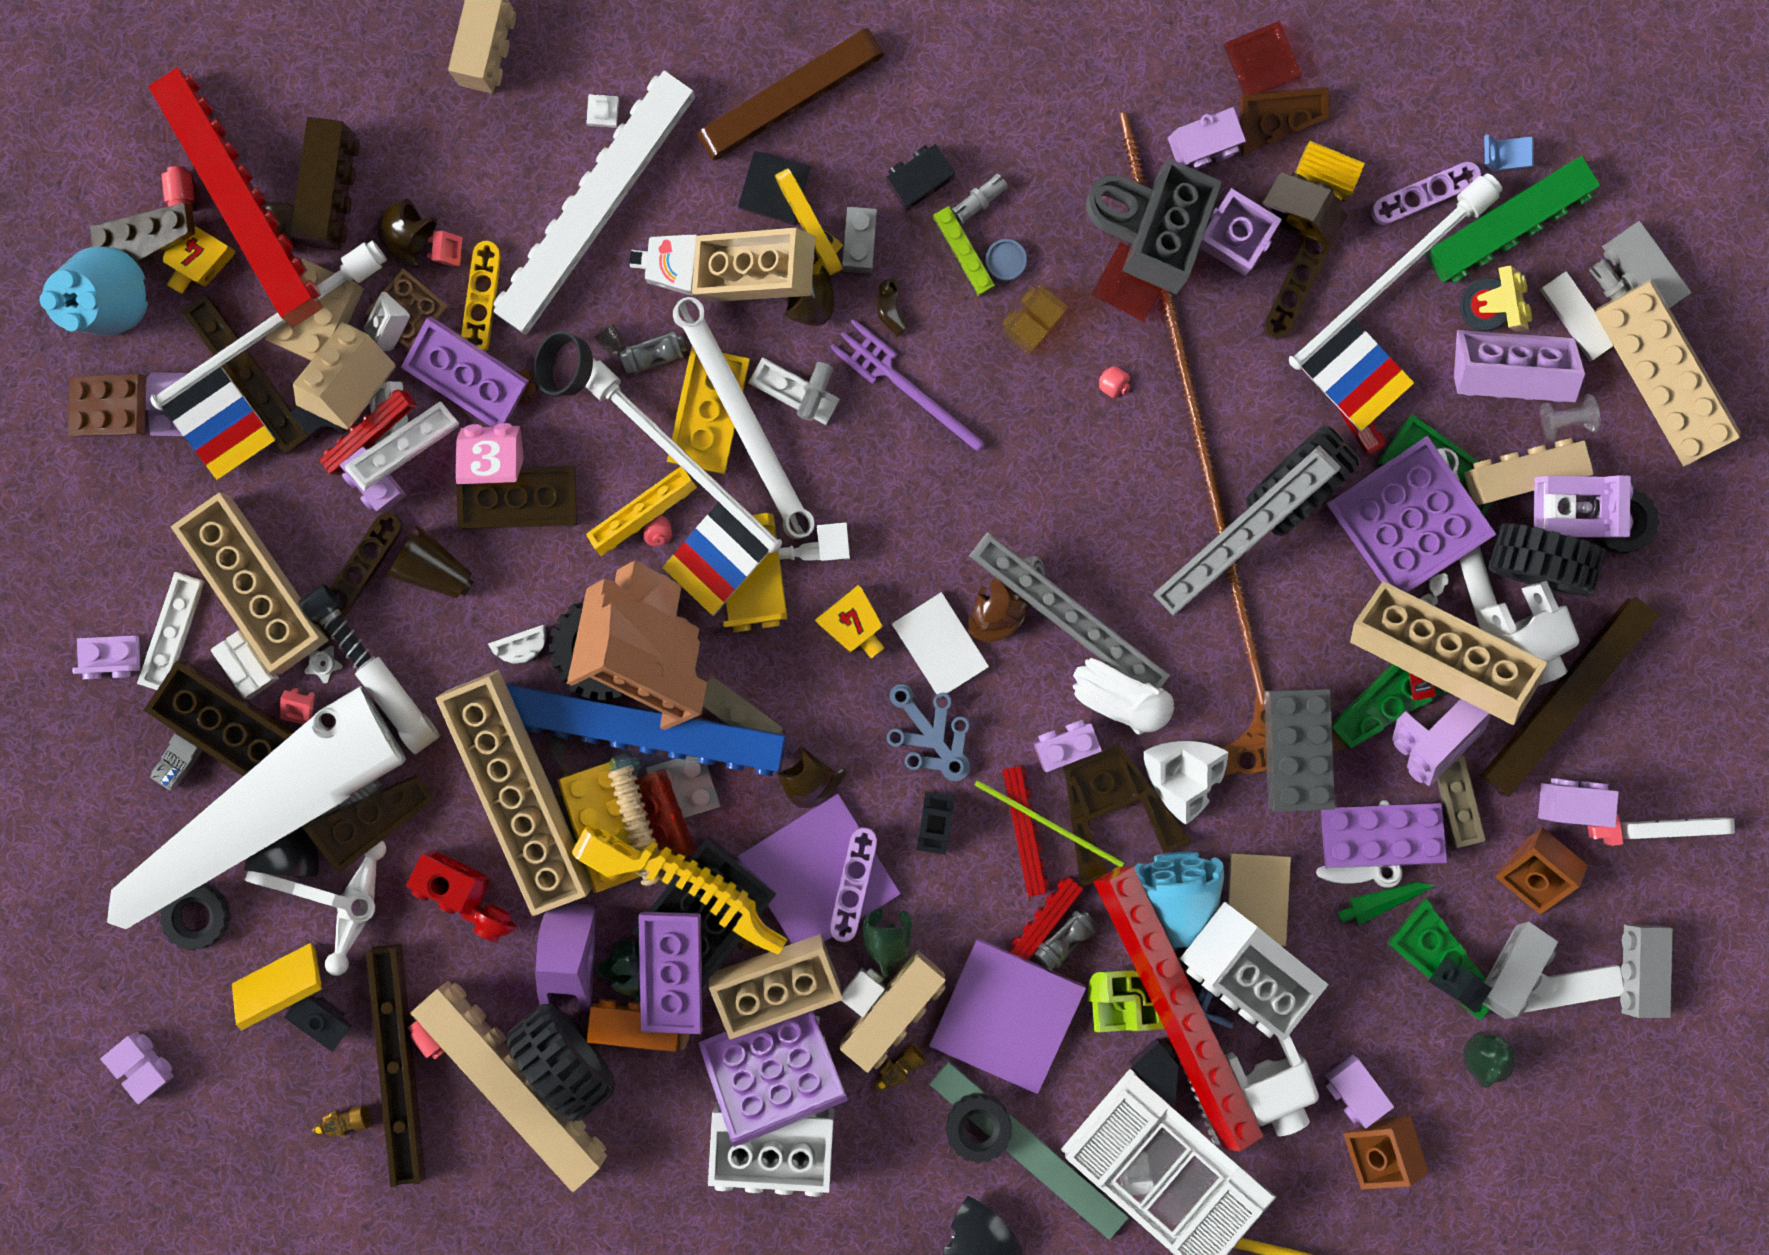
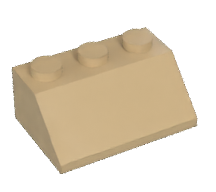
[293,322,396,430]

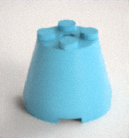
[40,246,148,336]
[1134,852,1224,951]

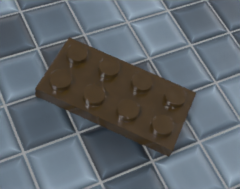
[456,466,577,529]

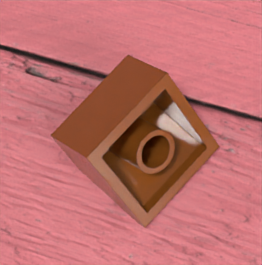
[1495,827,1588,915]
[1343,1116,1429,1190]

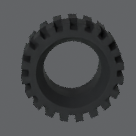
[1488,524,1606,596]
[549,598,626,700]

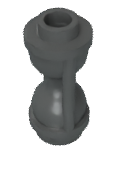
[620,330,688,375]
[1035,911,1096,971]

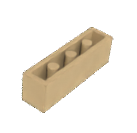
[1464,438,1594,506]

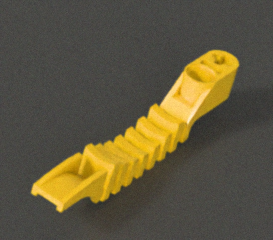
[572,825,788,955]

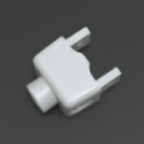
[1480,581,1579,685]
[1225,1035,1319,1136]

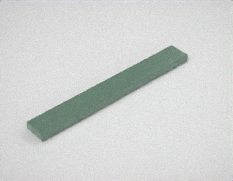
[929,1061,1129,1240]

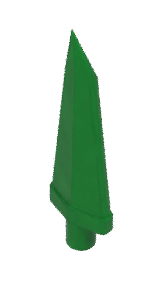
[1337,882,1436,926]

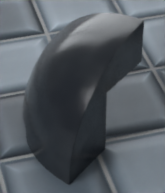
[244,827,319,876]
[943,1196,1023,1255]

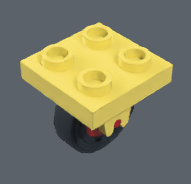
[1460,266,1532,332]

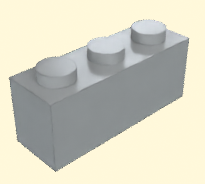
[1602,221,1691,308]
[1482,922,1558,1019]
[1620,924,1673,1018]

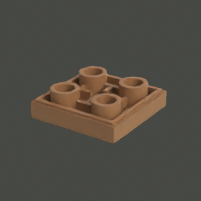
[365,268,449,350]

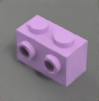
[340,447,407,513]
[1033,720,1102,772]

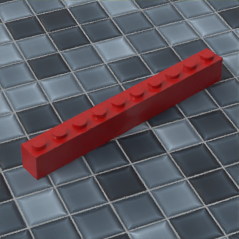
[148,67,323,328]
[1093,866,1264,1152]

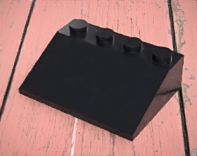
[632,836,777,987]

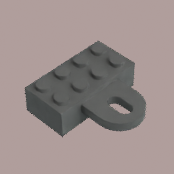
[1086,158,1222,294]

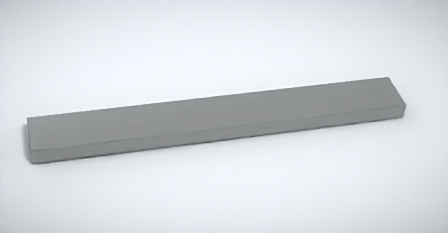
[1153,445,1341,616]
[969,532,1170,688]

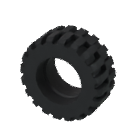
[1246,425,1360,536]
[507,1004,616,1122]

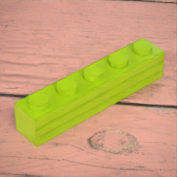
[933,206,995,297]

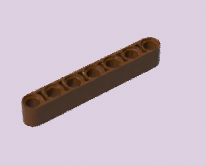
[697,28,884,161]

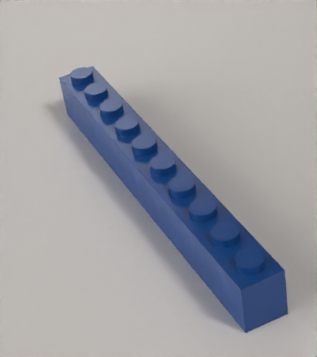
[506,684,788,776]

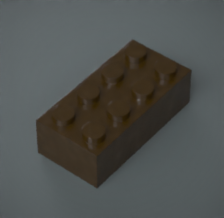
[290,116,360,251]

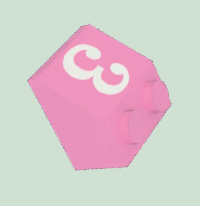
[456,423,524,484]

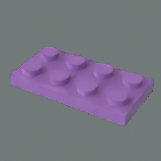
[401,317,530,427]
[1321,803,1447,869]
[639,912,703,1034]

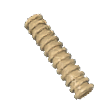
[608,766,666,886]

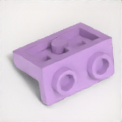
[72,636,140,679]

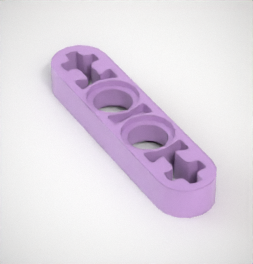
[1371,162,1481,225]
[830,827,877,942]

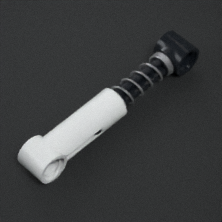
[298,583,440,754]

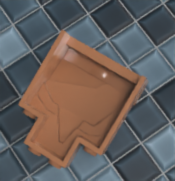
[567,560,707,730]

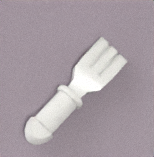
[778,542,820,560]

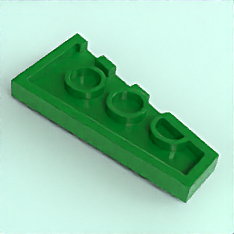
[1331,664,1447,749]
[1387,898,1490,1021]

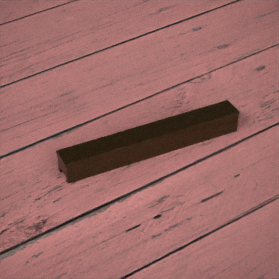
[1480,597,1660,797]
[366,944,426,1187]

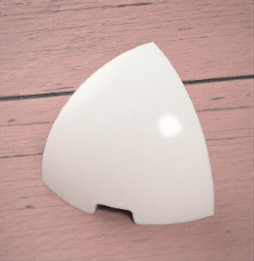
[1144,741,1228,824]

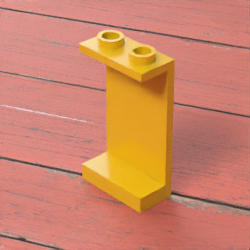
[723,513,788,632]

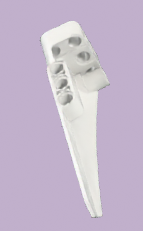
[107,686,406,929]

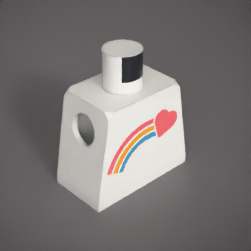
[630,235,697,295]

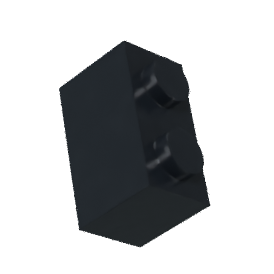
[886,144,955,211]

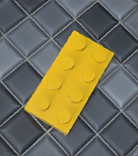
[667,346,750,475]
[557,760,641,893]

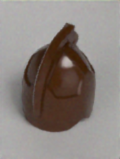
[967,577,1030,642]

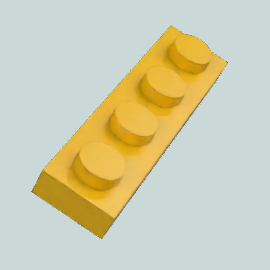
[586,466,697,556]

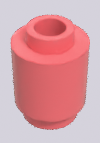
[161,166,195,209]
[407,1021,445,1059]

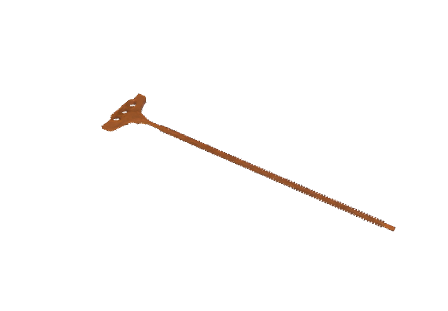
[1119,112,1346,777]

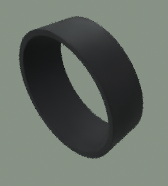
[534,331,593,396]

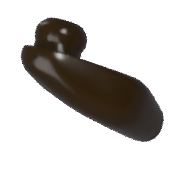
[877,279,908,337]

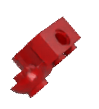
[406,849,518,943]

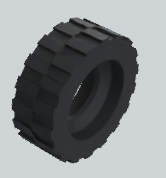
[1592,489,1660,554]
[159,884,231,951]
[946,1093,1012,1163]

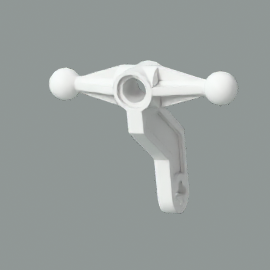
[245,840,386,976]

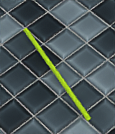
[974,780,1124,867]

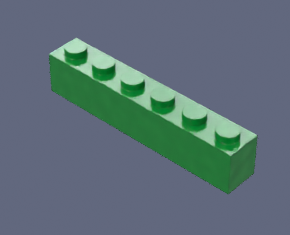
[1425,156,1600,283]

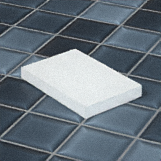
[892,592,989,698]

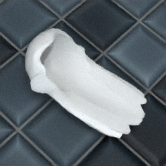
[1073,658,1174,735]

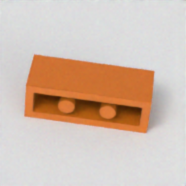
[587,999,679,1052]

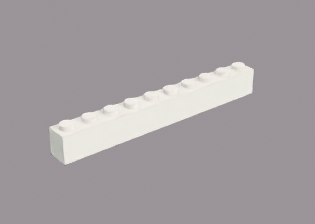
[493,71,695,335]

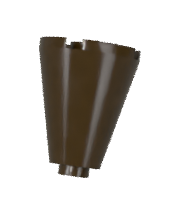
[387,525,474,599]

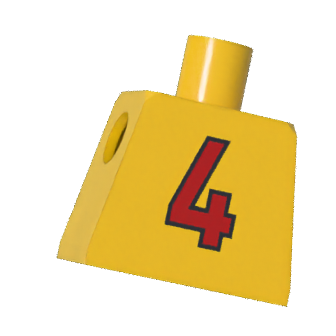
[163,226,236,294]
[815,585,885,659]

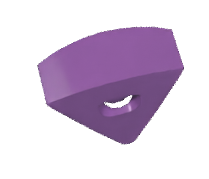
[535,903,596,1014]

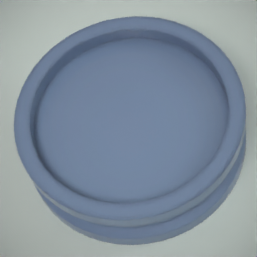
[985,239,1027,282]

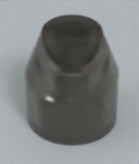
[595,324,625,356]

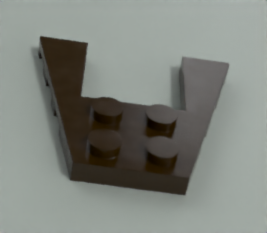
[1063,743,1191,887]

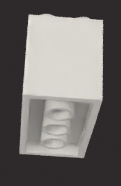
[1180,902,1329,1041]
[708,1102,834,1197]

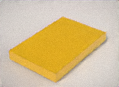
[232,943,322,1031]

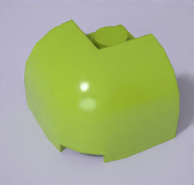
[1087,970,1164,1032]

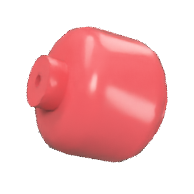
[1099,366,1130,398]
[642,515,673,546]

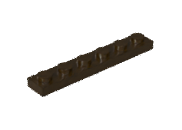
[181,294,311,455]

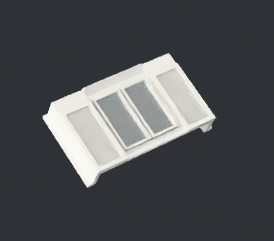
[1061,1069,1276,1255]

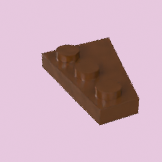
[1239,87,1329,156]

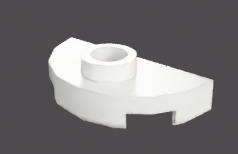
[488,625,547,664]

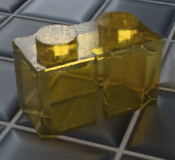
[1002,284,1068,356]

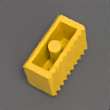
[1295,141,1365,201]

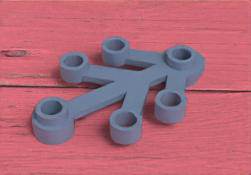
[886,683,970,781]

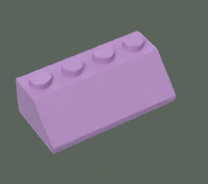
[1454,330,1585,402]

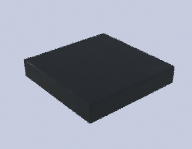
[738,151,811,225]

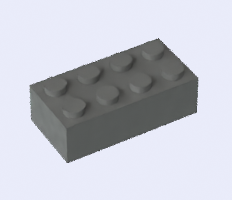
[1264,689,1335,812]

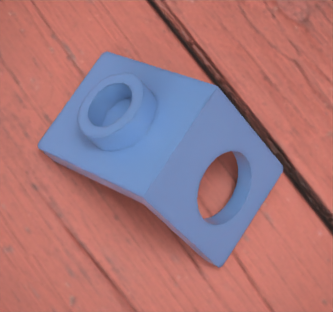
[1484,135,1534,171]
[1198,986,1234,1029]

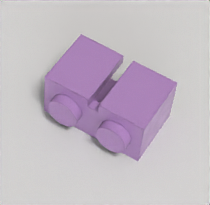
[100,1032,174,1105]
[1324,1054,1394,1128]

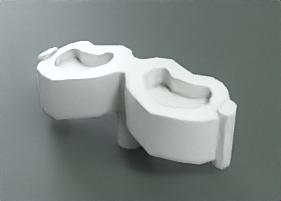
[1420,573,1448,606]

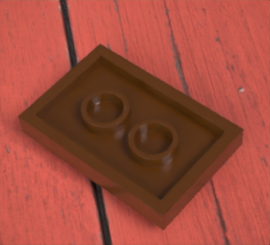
[68,374,146,437]

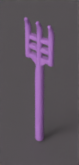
[831,319,984,451]

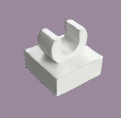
[586,94,619,128]

